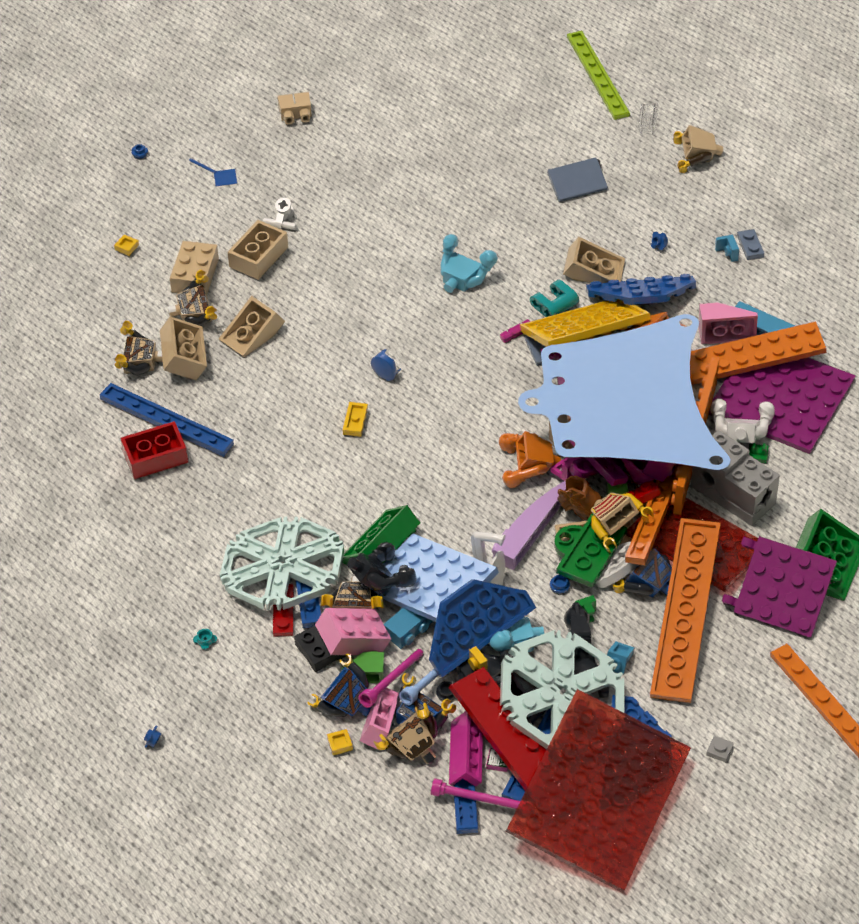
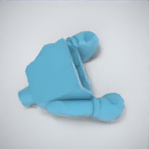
[440,234,498,293]
[490,617,544,652]

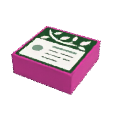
[486,748,508,772]

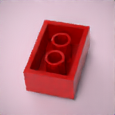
[120,421,189,479]

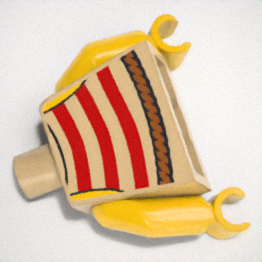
[591,493,654,553]

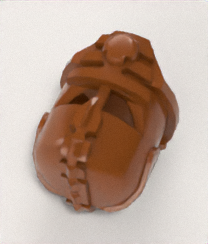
[557,475,602,520]

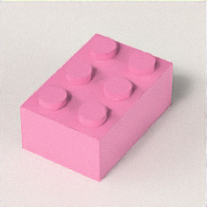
[315,608,391,655]

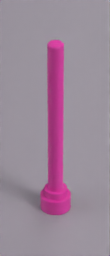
[359,649,423,708]
[431,778,534,812]

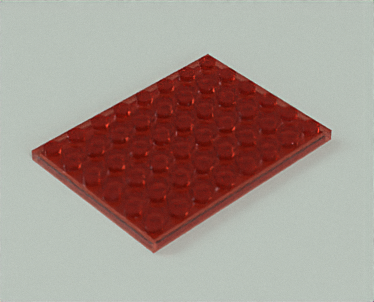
[505,689,691,893]

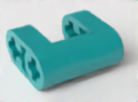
[529,279,579,317]

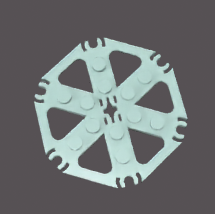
[220,517,345,610]
[500,630,624,755]

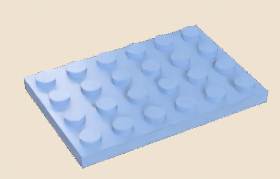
[370,533,499,622]

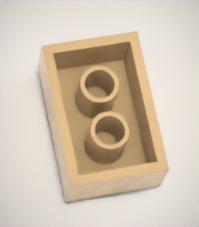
[228,220,288,280]
[170,241,219,296]
[160,316,207,380]

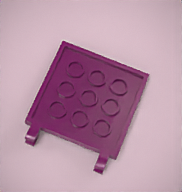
[722,536,837,638]

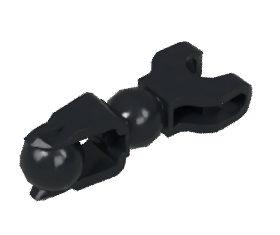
[564,602,609,698]

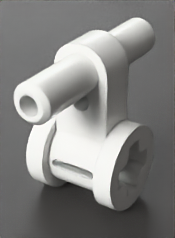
[263,198,297,230]

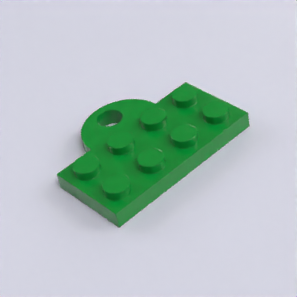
[554,513,627,588]

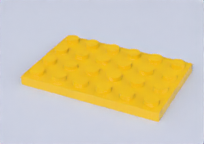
[520,299,651,347]

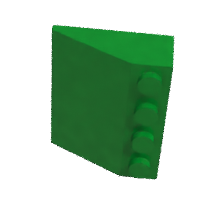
[796,509,859,601]

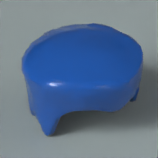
[371,349,401,381]

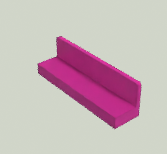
[449,711,483,786]

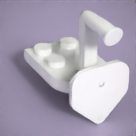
[466,532,505,585]

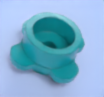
[193,629,217,650]

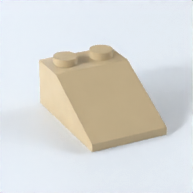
[563,236,625,283]
[219,296,285,358]

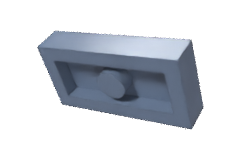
[737,229,765,260]

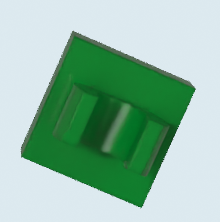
[749,442,769,464]

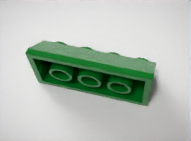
[342,505,421,565]

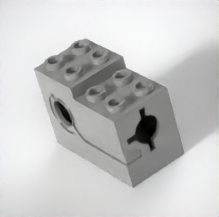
[691,430,780,526]

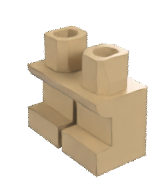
[277,92,312,125]

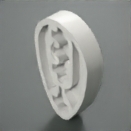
[596,542,638,588]

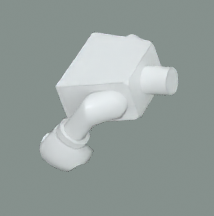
[710,399,775,443]

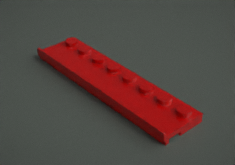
[449,667,584,823]

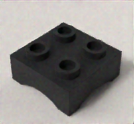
[294,626,347,672]

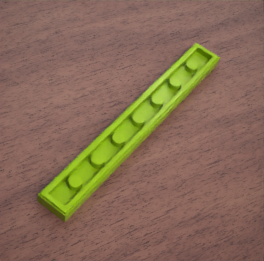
[567,30,630,120]

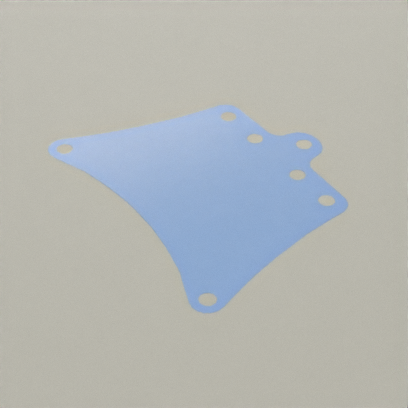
[518,314,730,470]

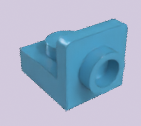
[715,234,739,262]
[607,641,635,674]

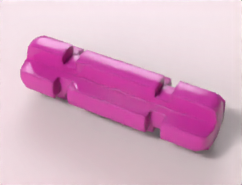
[500,319,531,343]

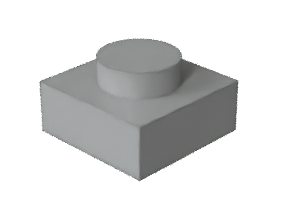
[706,736,734,763]

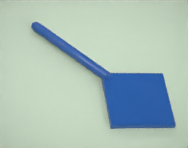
[189,158,237,186]

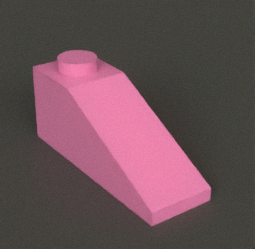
[359,687,399,749]

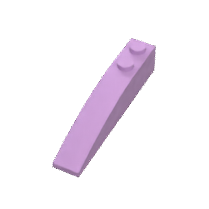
[492,481,566,570]

